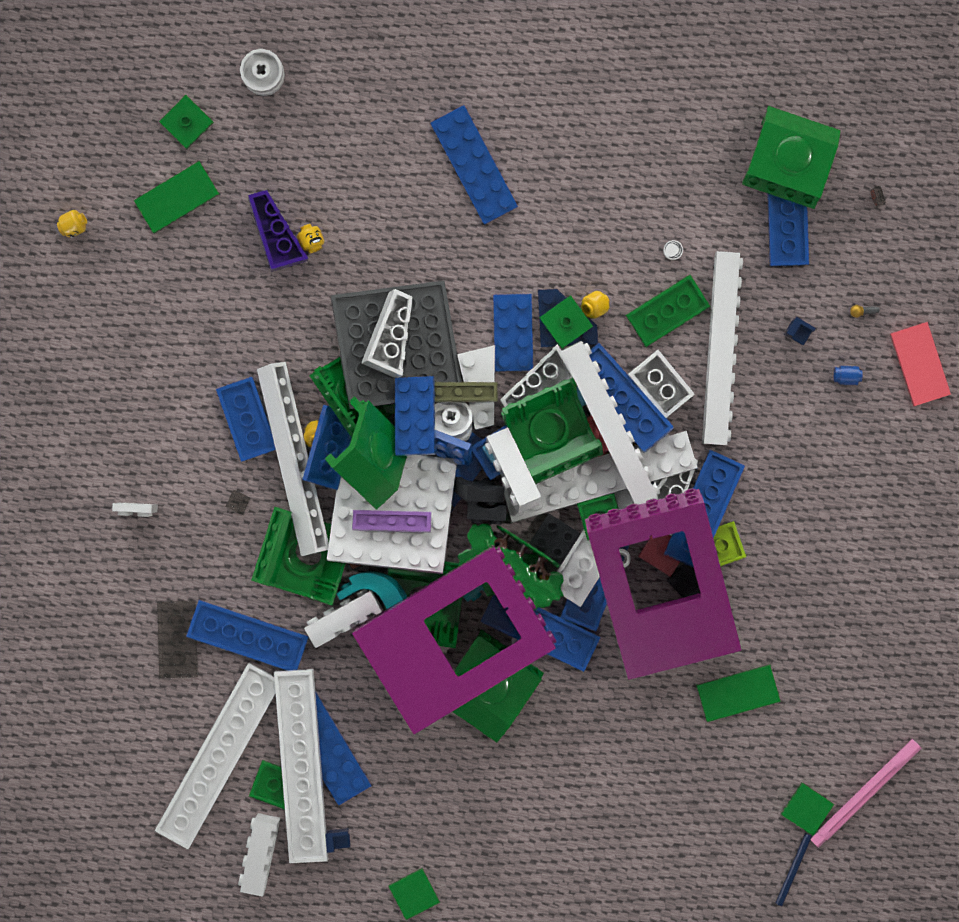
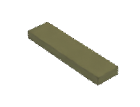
[435,382,498,402]

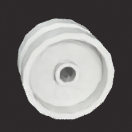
[240,49,285,96]
[435,402,473,442]

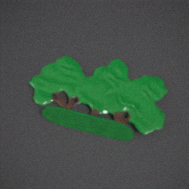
[458,523,564,610]

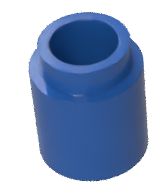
[833,366,863,385]

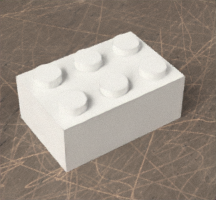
[627,350,695,418]

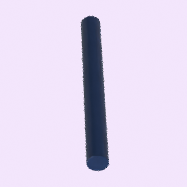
[775,833,812,906]

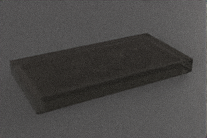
[157,600,198,678]

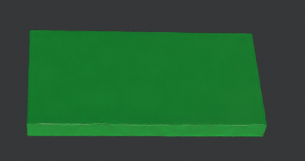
[134,161,220,234]
[625,274,711,347]
[696,664,781,722]

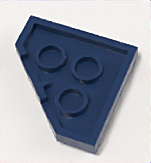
[538,289,598,348]

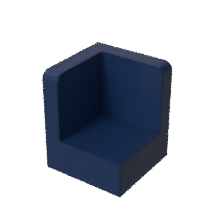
[784,316,816,345]
[325,828,351,853]

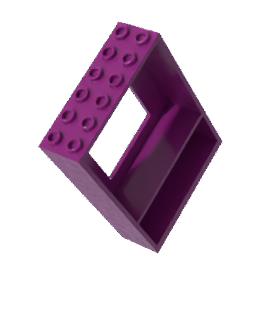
[585,489,742,680]
[352,545,557,734]

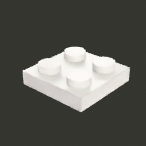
[112,503,158,517]

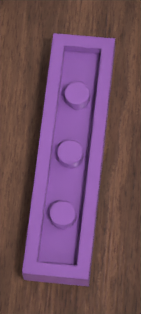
[352,510,432,533]

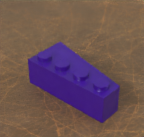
[248,190,308,272]

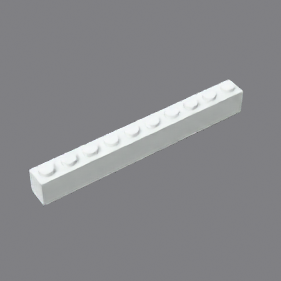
[702,251,743,445]
[561,341,660,505]
[257,362,329,556]

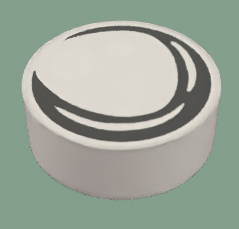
[663,240,683,260]

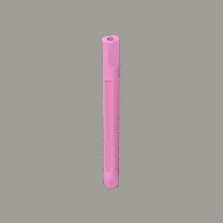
[810,739,922,848]

